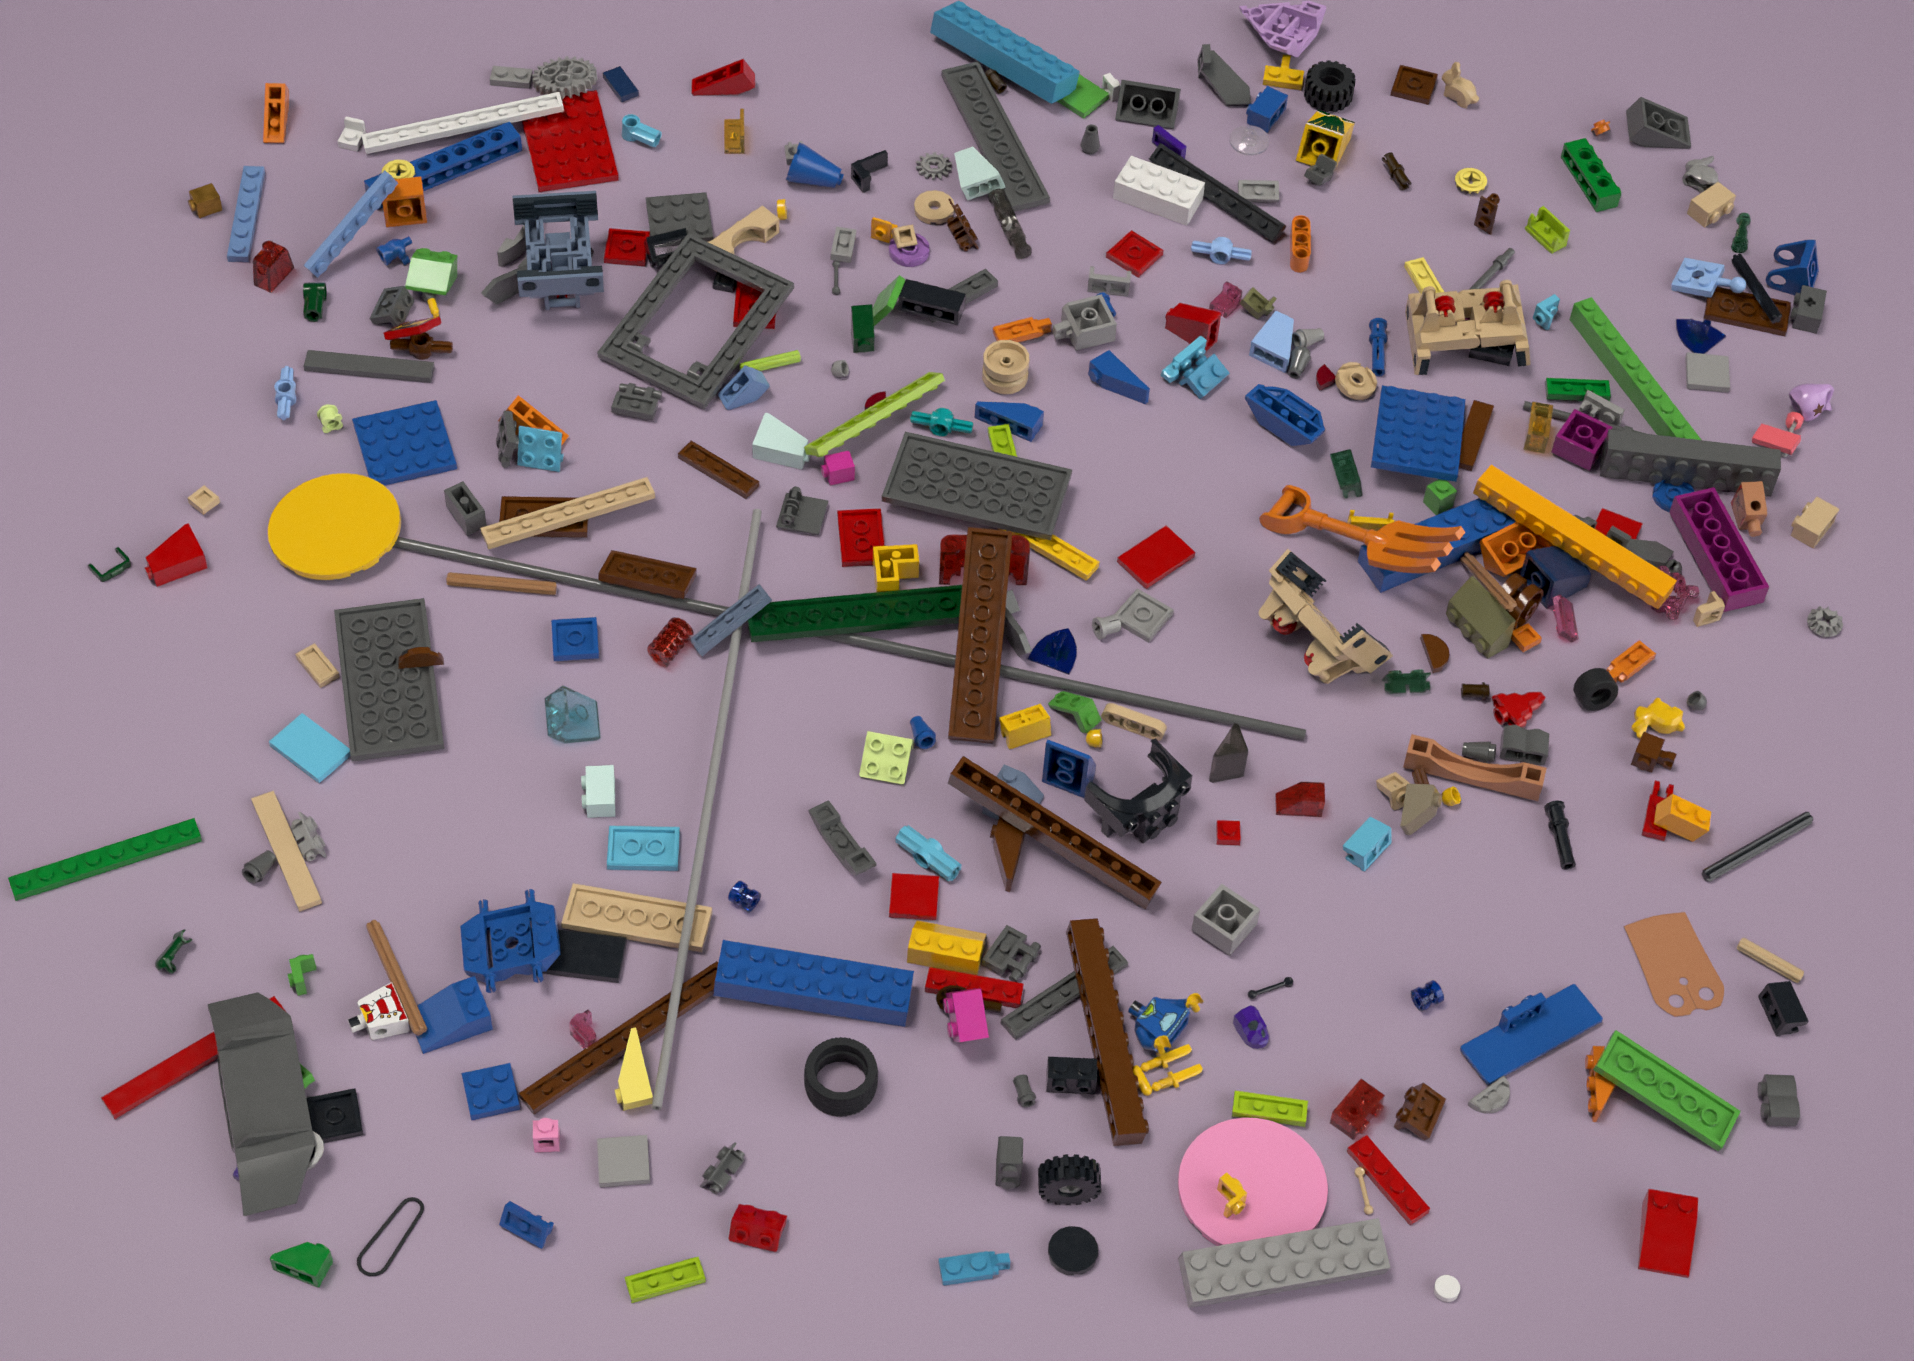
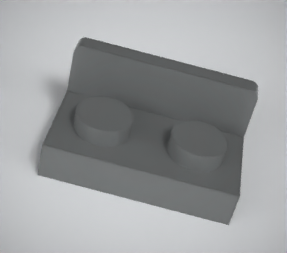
[369,286,414,327]

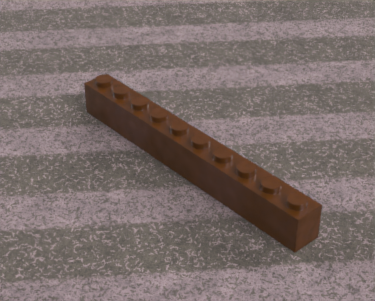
[948,756,1162,909]
[1066,918,1149,1146]

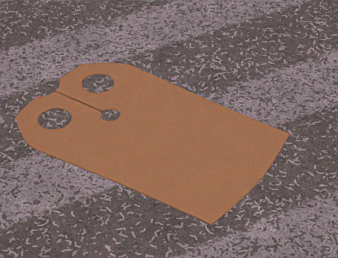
[1624,912,1724,1017]

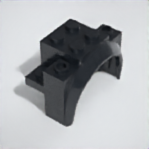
[1084,738,1193,843]

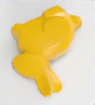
[1631,697,1685,739]

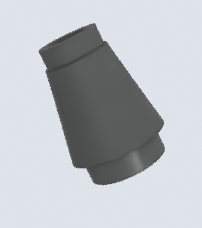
[1080,124,1100,154]
[1288,346,1311,379]
[1462,741,1497,763]
[242,850,276,884]

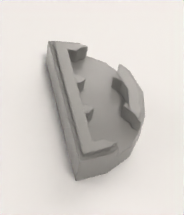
[1468,1076,1510,1114]

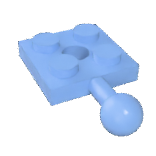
[1671,258,1746,298]

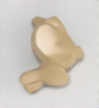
[1442,62,1479,108]

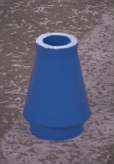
[910,716,936,749]

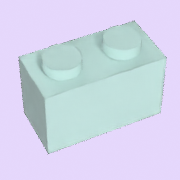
[581,765,615,818]

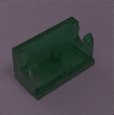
[1330,449,1363,499]

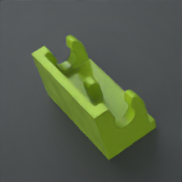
[1525,206,1570,254]

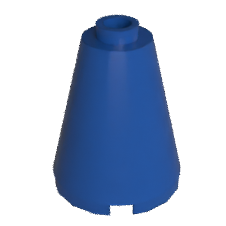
[786,142,844,188]

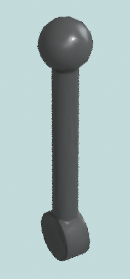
[832,261,840,295]

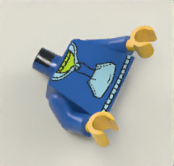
[1128,993,1204,1055]

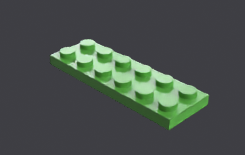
[1593,1030,1740,1151]

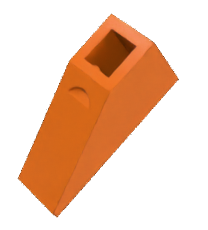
[1585,1046,1616,1122]

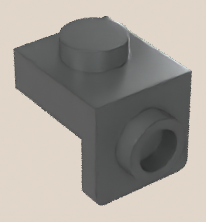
[1304,154,1337,185]

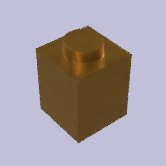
[188,183,222,219]

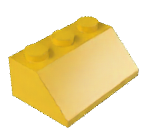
[907,920,987,975]

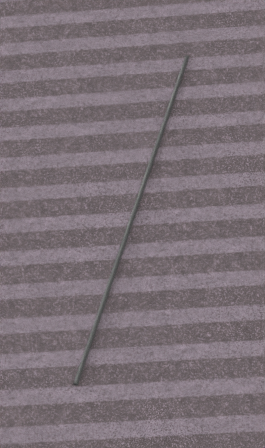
[393,537,1306,741]

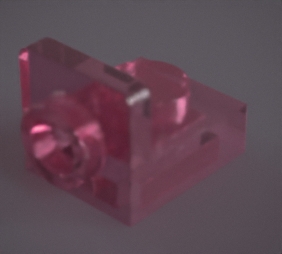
[1209,281,1242,319]
[569,1009,596,1049]

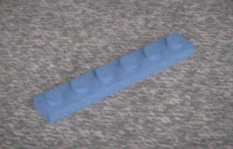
[227,166,265,262]
[304,170,398,278]

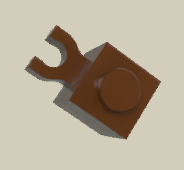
[1631,731,1677,773]

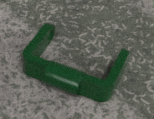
[88,547,131,582]

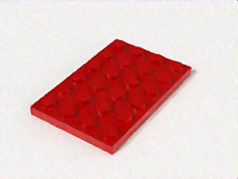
[522,90,619,192]

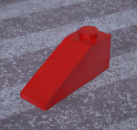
[692,58,755,96]

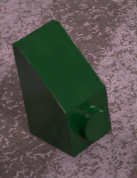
[851,304,875,353]

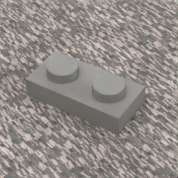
[490,66,533,89]
[1238,180,1279,203]
[830,227,856,263]

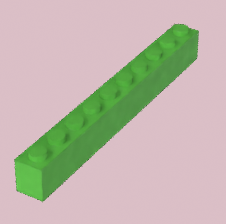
[1569,297,1701,440]

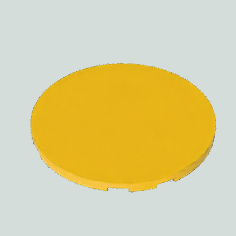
[268,473,401,580]

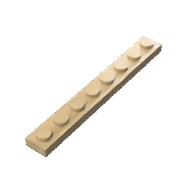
[480,477,655,550]

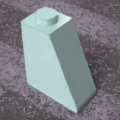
[954,147,1006,201]
[752,413,811,470]

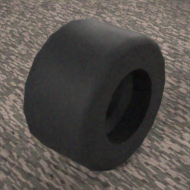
[1573,668,1619,711]

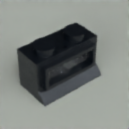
[644,228,687,268]

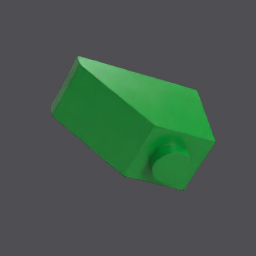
[270,1242,333,1288]

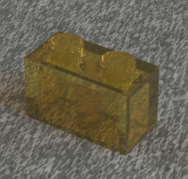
[1523,401,1553,453]

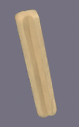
[1737,938,1804,983]

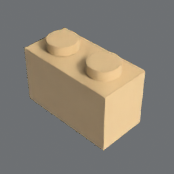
[1687,182,1736,228]
[1791,497,1839,549]

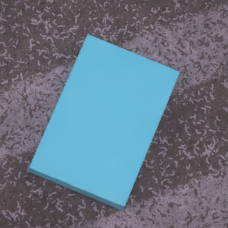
[269,713,350,783]
[607,826,680,871]

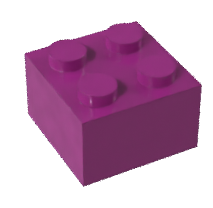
[1551,409,1613,471]

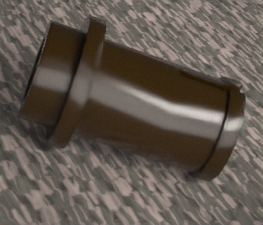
[985,69,1007,94]
[1461,682,1490,700]

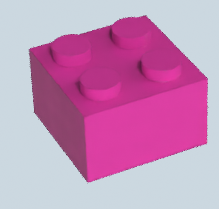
[943,988,989,1042]

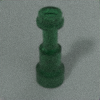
[1731,213,1751,253]

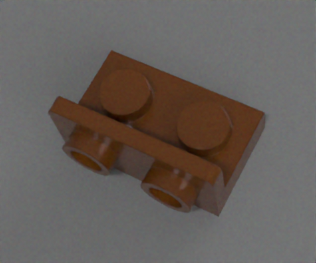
[1394,1082,1446,1140]

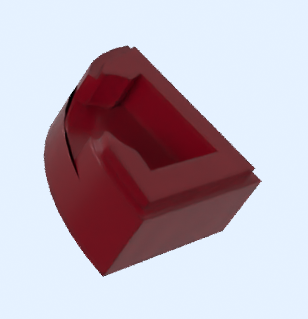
[1316,364,1336,391]
[865,391,886,410]

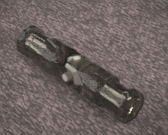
[988,189,1032,259]

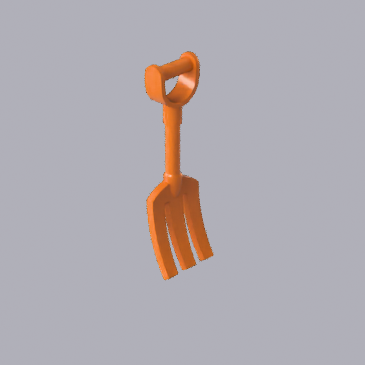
[1259,485,1465,573]

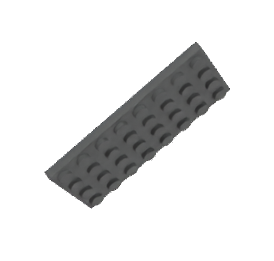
[882,431,1072,540]
[334,598,444,762]

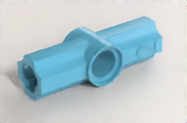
[895,825,962,881]

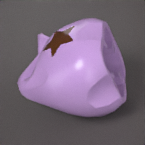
[1789,383,1834,422]

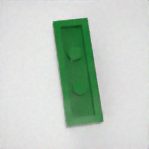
[1545,378,1611,401]

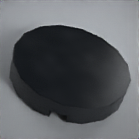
[1048,1226,1098,1276]

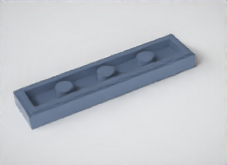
[689,584,772,656]

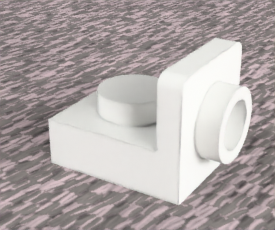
[337,117,366,151]

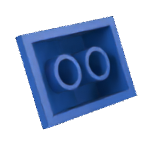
[1042,739,1096,798]
[415,976,493,1054]

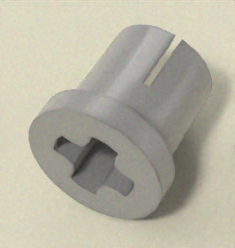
[1092,614,1121,639]

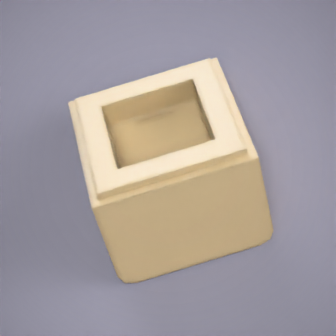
[891,224,917,249]

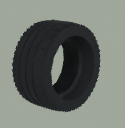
[804,1037,878,1117]

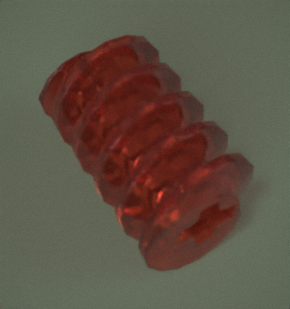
[647,617,694,667]

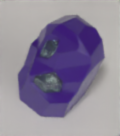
[1233,1005,1269,1049]

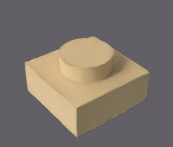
[188,485,220,515]

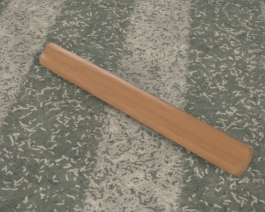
[446,572,557,595]

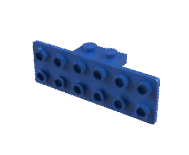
[1460,984,1603,1085]

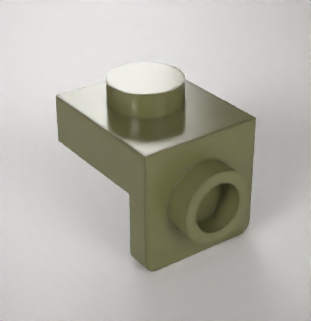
[1239,287,1277,320]

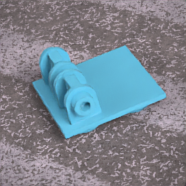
[517,426,564,472]

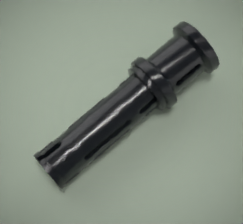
[1544,800,1576,870]

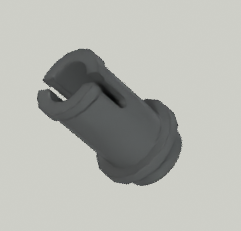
[1013,1074,1036,1108]

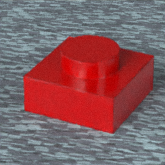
[1216,820,1241,846]

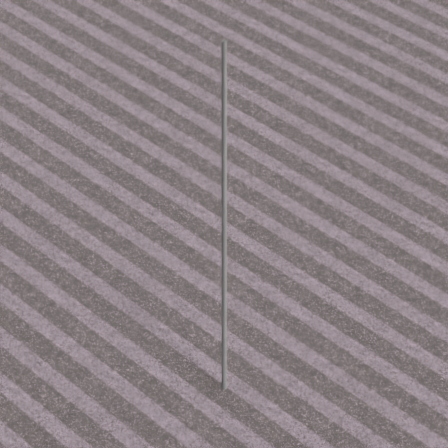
[652,509,762,1111]

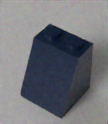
[1520,546,1591,609]

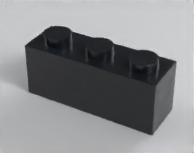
[898,279,966,326]

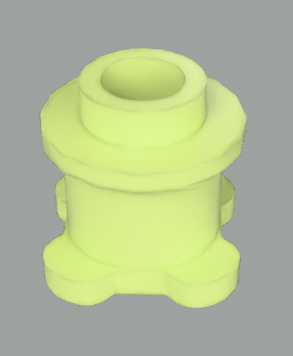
[317,404,343,433]

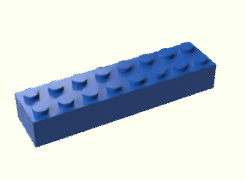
[1358,498,1516,593]
[713,940,914,1027]

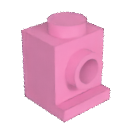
[533,1118,560,1153]

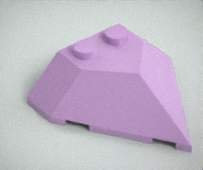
[1239,1,1326,58]

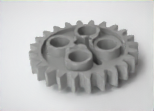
[532,56,598,99]

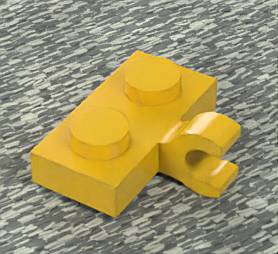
[1262,54,1304,90]

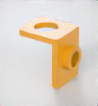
[871,217,898,243]

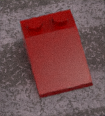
[1638,1189,1698,1278]

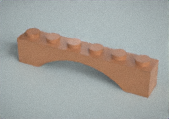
[1403,734,1547,801]

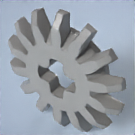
[916,152,952,180]

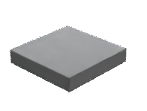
[1685,352,1730,392]
[1115,588,1174,643]
[597,1135,650,1187]

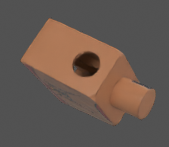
[1731,481,1767,537]

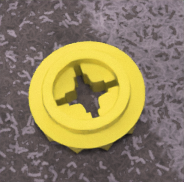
[382,160,415,179]
[1455,168,1487,194]

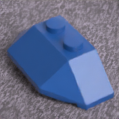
[1245,384,1325,446]

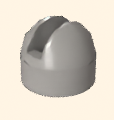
[831,360,849,377]

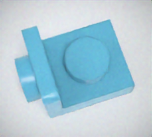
[1533,294,1560,330]

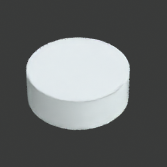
[1434,1275,1460,1302]

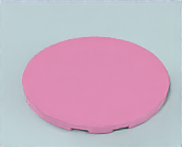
[1178,1118,1328,1246]

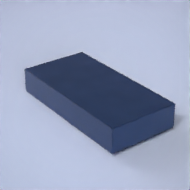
[603,66,639,102]

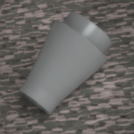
[1292,328,1324,348]

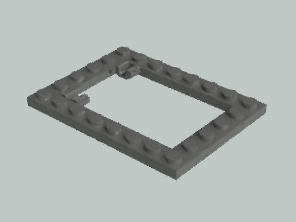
[597,233,795,409]

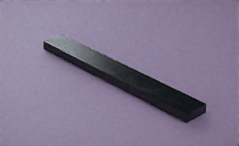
[1149,143,1287,243]

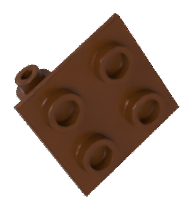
[947,198,979,251]

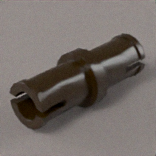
[1382,152,1412,190]

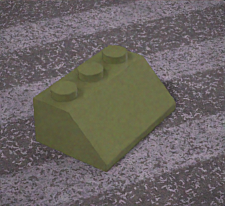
[1446,576,1516,659]

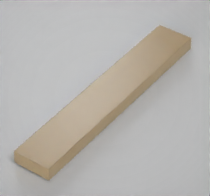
[251,791,322,912]

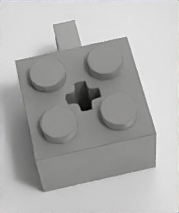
[1052,294,1117,350]

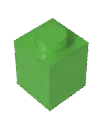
[1423,479,1457,515]

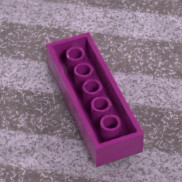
[1669,487,1769,612]

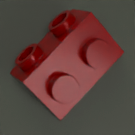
[728,1204,787,1252]

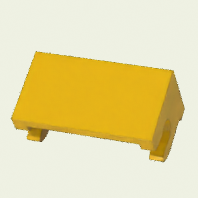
[1347,510,1394,531]
[999,703,1051,750]

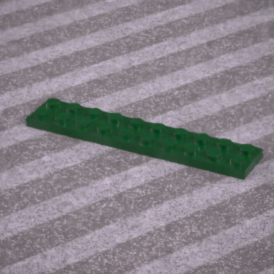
[747,585,962,643]

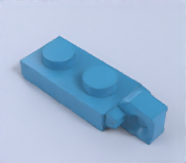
[938,1251,1011,1286]

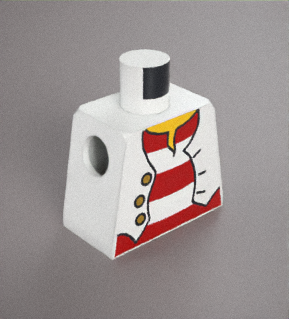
[347,982,410,1040]

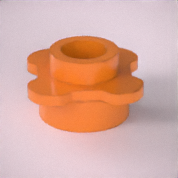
[1591,119,1610,136]

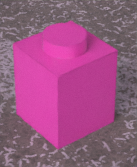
[821,451,855,485]

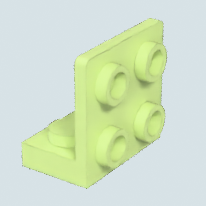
[859,731,914,784]

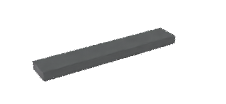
[304,350,435,383]
[1000,946,1128,1040]

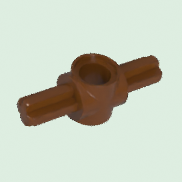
[390,332,453,360]

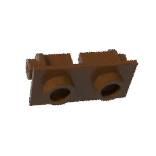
[1474,193,1500,235]

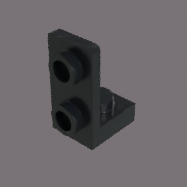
[851,150,888,193]

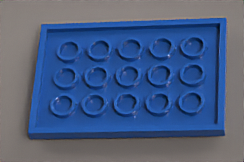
[1371,385,1466,482]

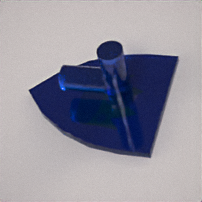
[1676,318,1726,354]
[1028,628,1077,675]

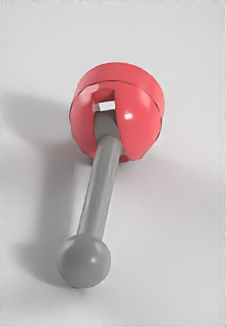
[1781,412,1804,457]

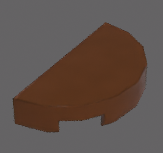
[1420,634,1450,674]
[398,647,444,669]

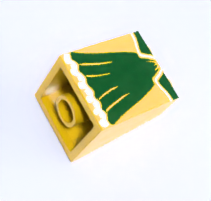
[1296,110,1355,169]

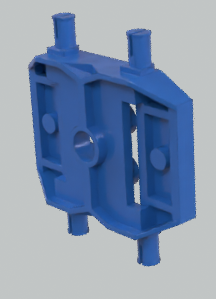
[460,889,560,993]

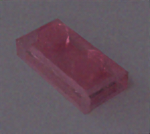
[1553,594,1579,643]

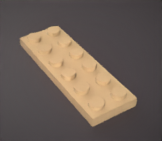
[561,883,713,952]

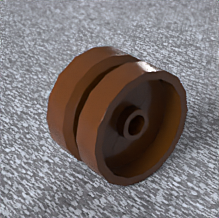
[1502,573,1543,630]

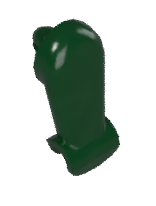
[155,929,192,974]

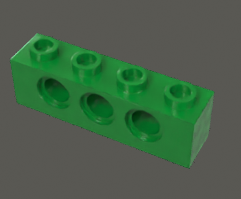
[1561,138,1621,212]

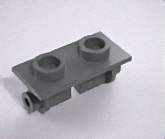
[700,1142,745,1194]

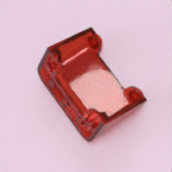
[938,535,1030,585]

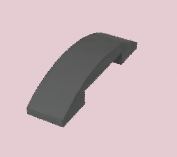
[809,800,877,876]

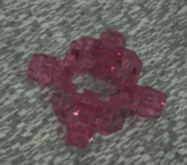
[1637,566,1699,620]

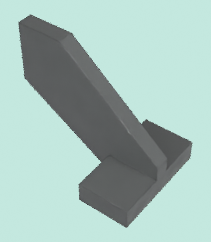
[1197,44,1251,106]
[481,256,552,304]
[1606,526,1674,568]
[1003,590,1032,657]

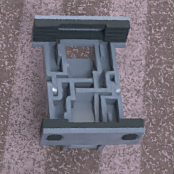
[512,191,604,310]

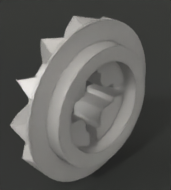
[1807,606,1843,637]

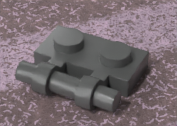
[611,383,662,420]
[496,411,519,468]
[982,925,1041,982]

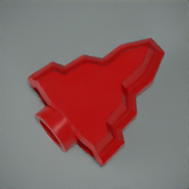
[1491,692,1546,728]

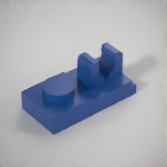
[499,1201,554,1249]

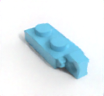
[1161,336,1207,383]

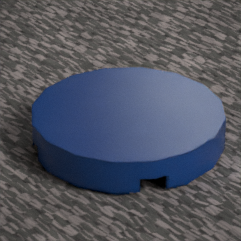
[1652,480,1694,512]

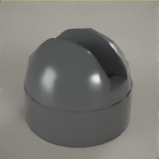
[1663,559,1682,579]
[1687,691,1707,711]

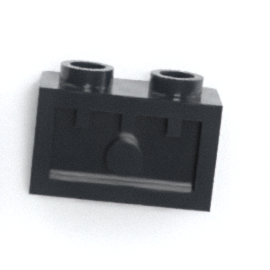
[1469,344,1515,366]

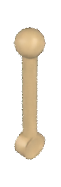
[1354,1167,1373,1215]

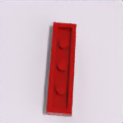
[925,967,1024,1008]
[1347,1135,1430,1225]

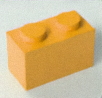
[1654,794,1711,842]

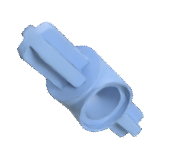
[1191,237,1252,264]
[274,366,296,420]

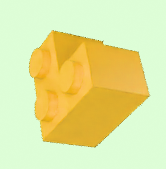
[873,544,919,592]

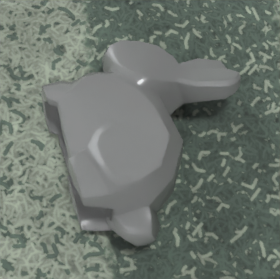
[1682,156,1720,193]

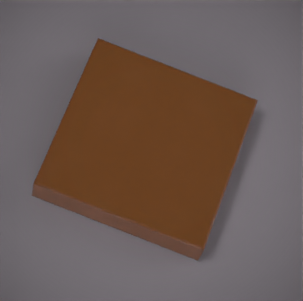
[1390,65,1438,105]

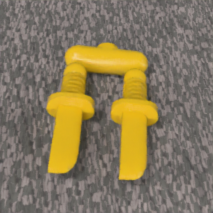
[1132,1044,1203,1096]

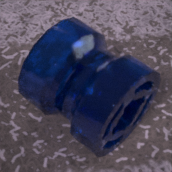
[728,880,761,913]
[1411,980,1444,1012]

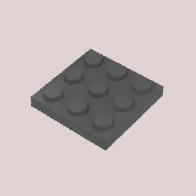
[646,192,713,248]

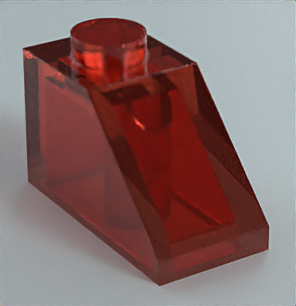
[1275,782,1325,817]

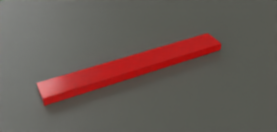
[101,996,286,1119]

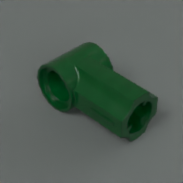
[303,283,327,322]

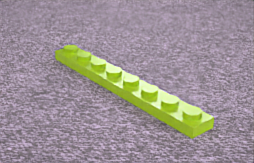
[804,372,945,457]

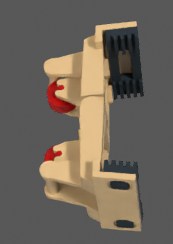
[1405,280,1531,375]
[1259,549,1393,684]

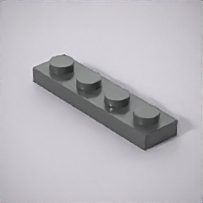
[928,268,998,323]

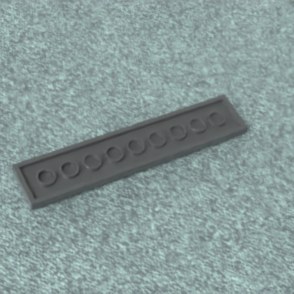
[941,61,1050,212]

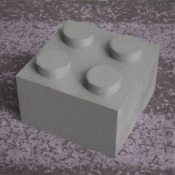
[1191,884,1260,955]

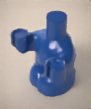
[376,236,412,266]

